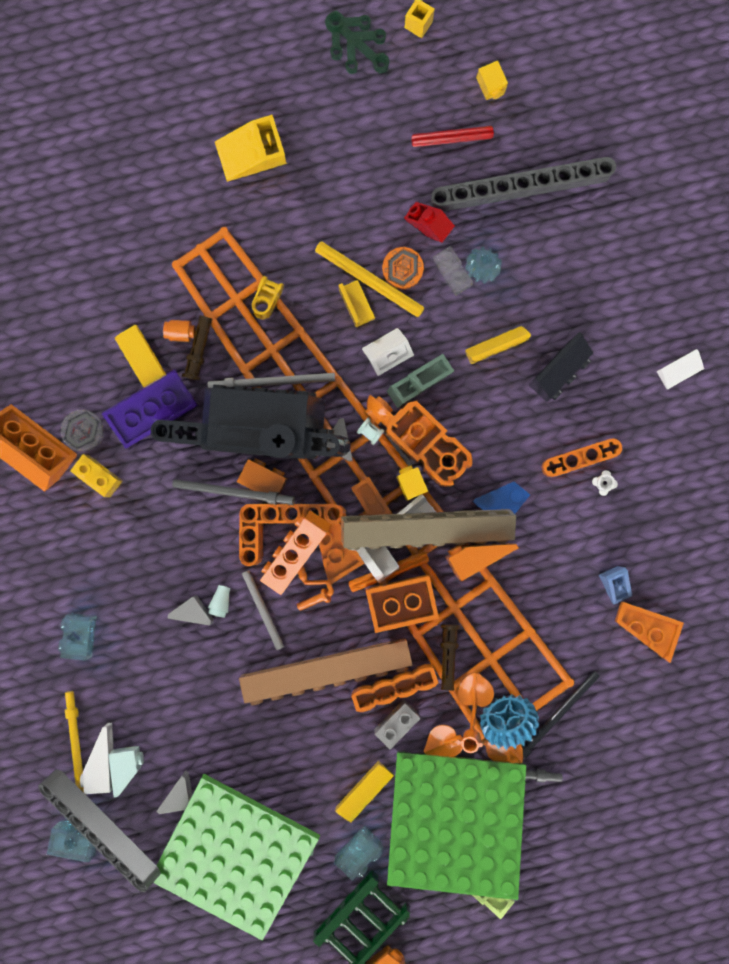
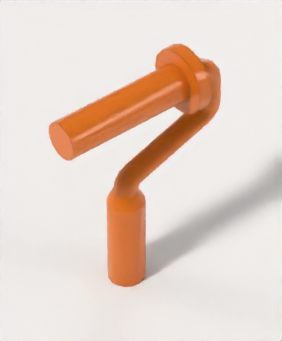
[297,566,334,611]

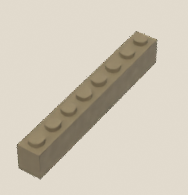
[341,509,516,550]

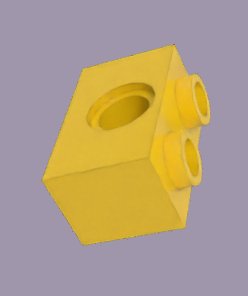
[70,454,123,497]
[396,465,428,501]

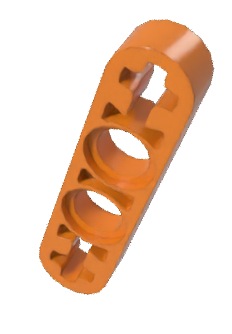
[542,438,622,477]

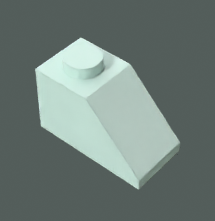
[108,746,144,797]

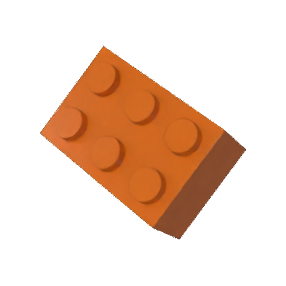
[366,574,439,633]

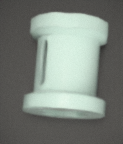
[357,418,385,445]

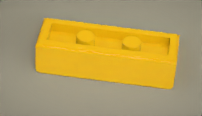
[115,325,166,388]
[465,326,531,364]
[335,760,394,823]

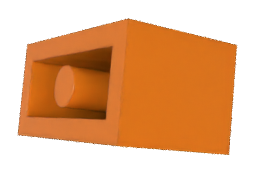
[237,458,288,494]

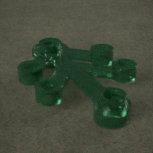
[325,11,389,74]

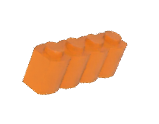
[351,664,438,712]

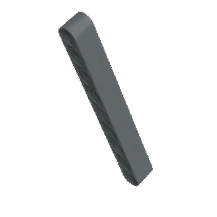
[430,157,616,212]

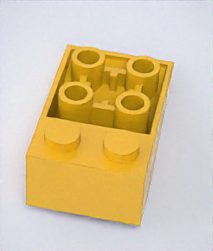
[215,115,287,182]

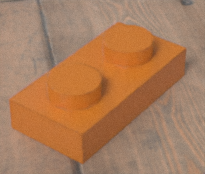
[351,477,391,515]

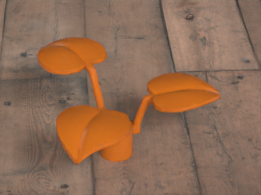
[424,672,523,763]

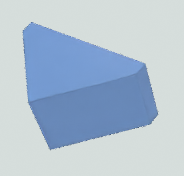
[599,566,632,605]

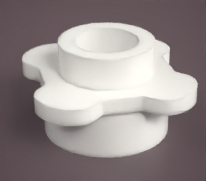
[592,470,618,496]

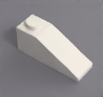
[80,723,113,794]

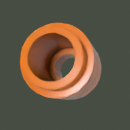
[163,320,196,342]

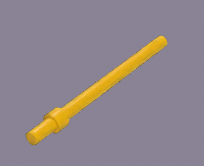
[65,691,86,795]

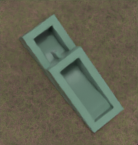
[387,354,454,408]

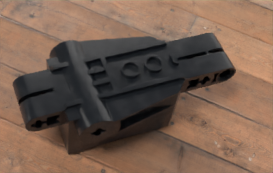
[151,384,351,459]

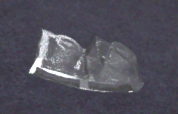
[433,246,473,296]

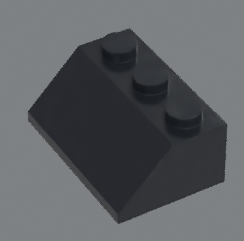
[529,332,593,402]

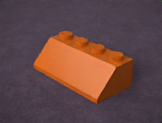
[0,404,77,492]

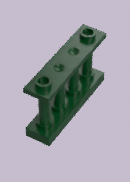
[313,870,410,964]

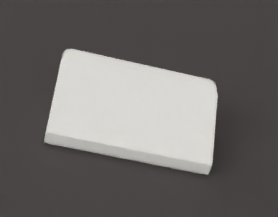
[657,349,704,389]

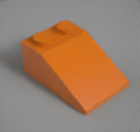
[445,543,519,581]

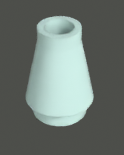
[208,585,231,618]

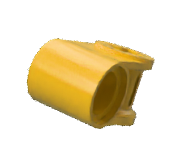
[252,276,284,320]

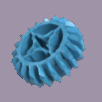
[480,694,539,750]

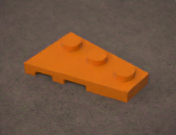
[319,511,365,584]
[615,601,684,663]

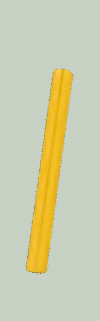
[315,241,424,317]

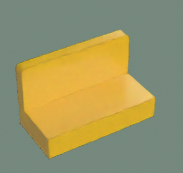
[338,280,375,328]

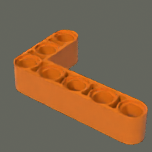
[239,504,346,566]

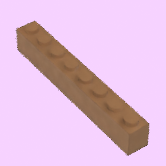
[239,638,412,705]

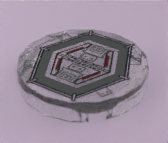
[61,410,104,452]

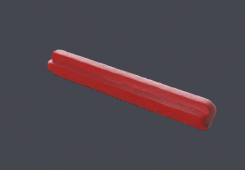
[411,126,494,147]

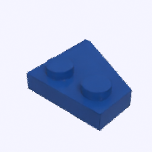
[472,482,530,514]

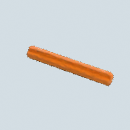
[349,551,429,592]

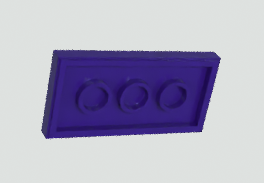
[102,369,198,449]

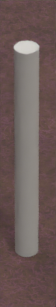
[242,570,284,650]

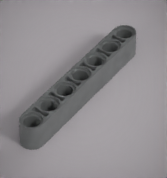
[38,769,161,892]

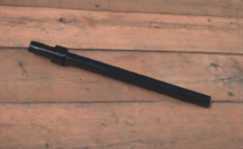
[521,671,600,758]

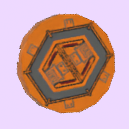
[382,247,424,290]

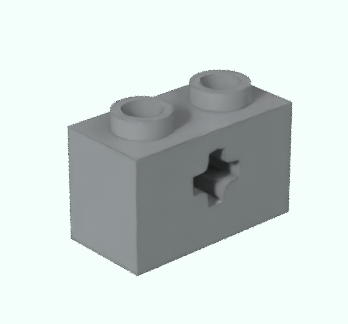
[374,699,420,749]

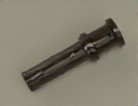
[181,315,213,381]
[440,625,460,691]

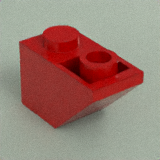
[404,202,455,243]

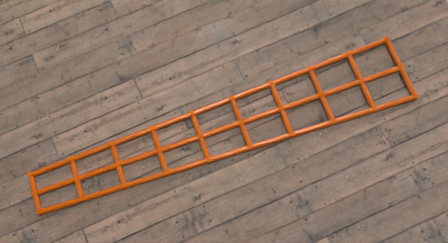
[172,227,574,746]

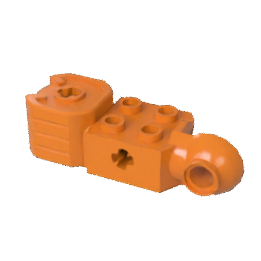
[364,395,472,487]

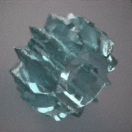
[465,246,502,284]

